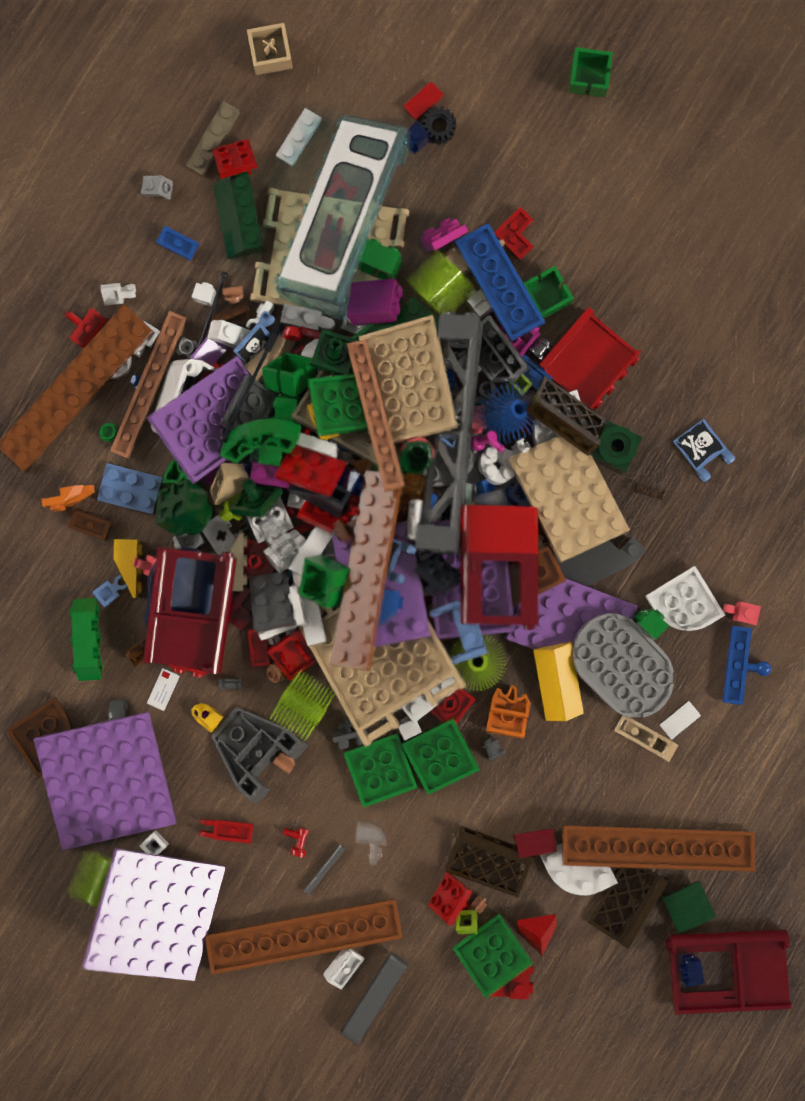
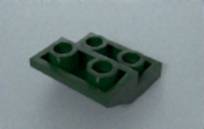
[662,880,716,933]

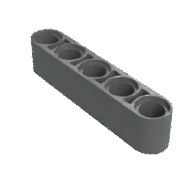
[340,952,408,1045]

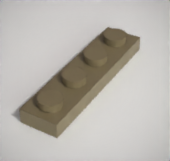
[186,101,240,177]

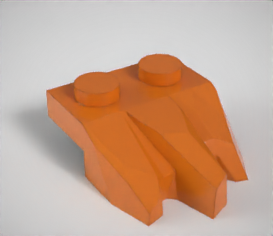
[42,485,95,512]
[486,684,531,739]

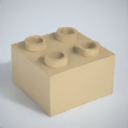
[247,23,293,75]

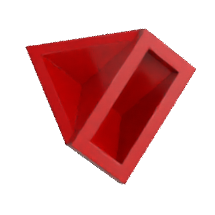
[517,914,557,956]

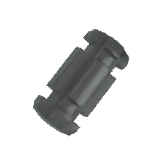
[219,678,242,690]

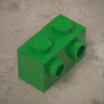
[634,609,669,640]

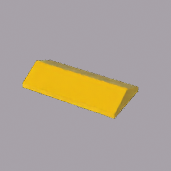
[533,642,584,721]

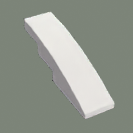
[289,513,344,577]

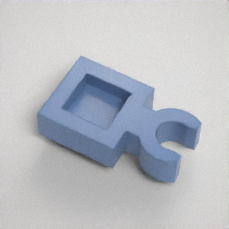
[92,575,128,608]

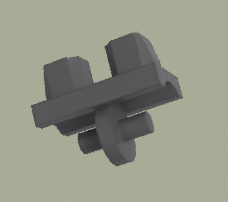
[332,716,368,750]

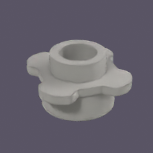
[176,337,198,359]

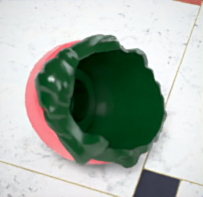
[397,437,434,475]

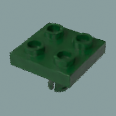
[310,329,358,375]
[229,479,283,518]

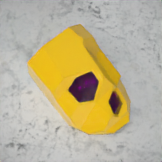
[191,703,224,733]

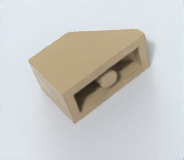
[210,463,248,505]

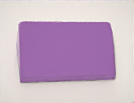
[190,336,229,372]

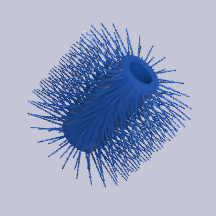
[474,382,538,445]

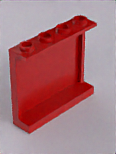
[539,307,641,410]

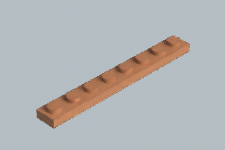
[110,311,188,459]
[347,339,404,492]

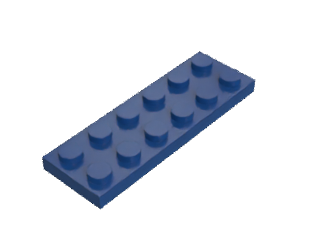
[455,223,545,342]

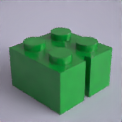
[568,47,613,98]
[355,238,402,280]
[523,265,574,319]
[262,352,318,397]
[299,555,350,609]

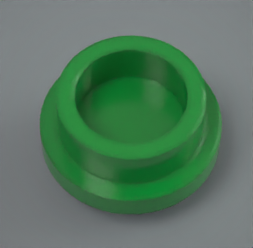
[99,423,119,442]

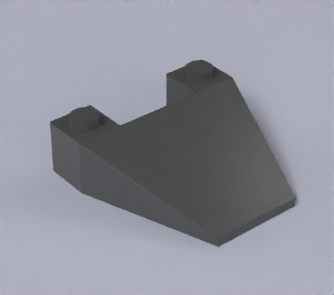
[554,537,646,587]
[211,707,309,804]

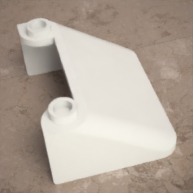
[151,359,217,434]

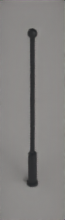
[181,272,228,394]
[220,322,284,443]

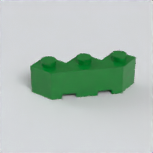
[257,393,303,467]
[69,598,103,681]

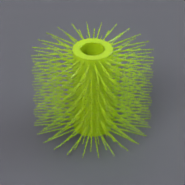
[406,252,472,316]
[449,634,507,691]
[270,670,335,742]
[66,850,112,910]

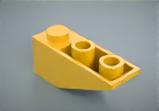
[114,539,144,598]

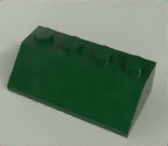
[213,172,265,259]

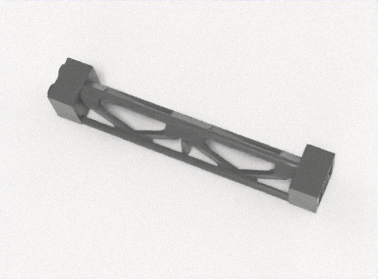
[416,312,483,556]

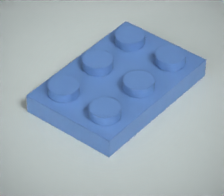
[97,463,163,515]

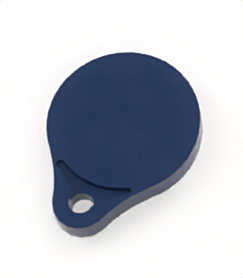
[144,547,216,628]

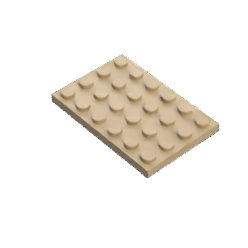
[359,315,458,445]
[508,436,630,563]

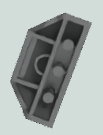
[479,315,529,383]

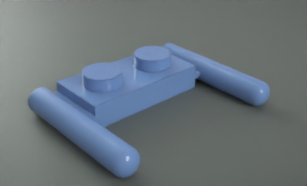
[429,600,487,664]

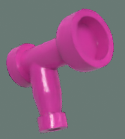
[471,431,505,453]

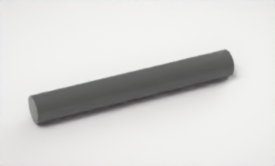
[304,844,346,895]

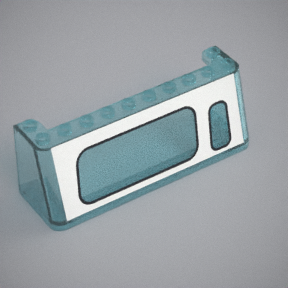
[274,114,410,321]

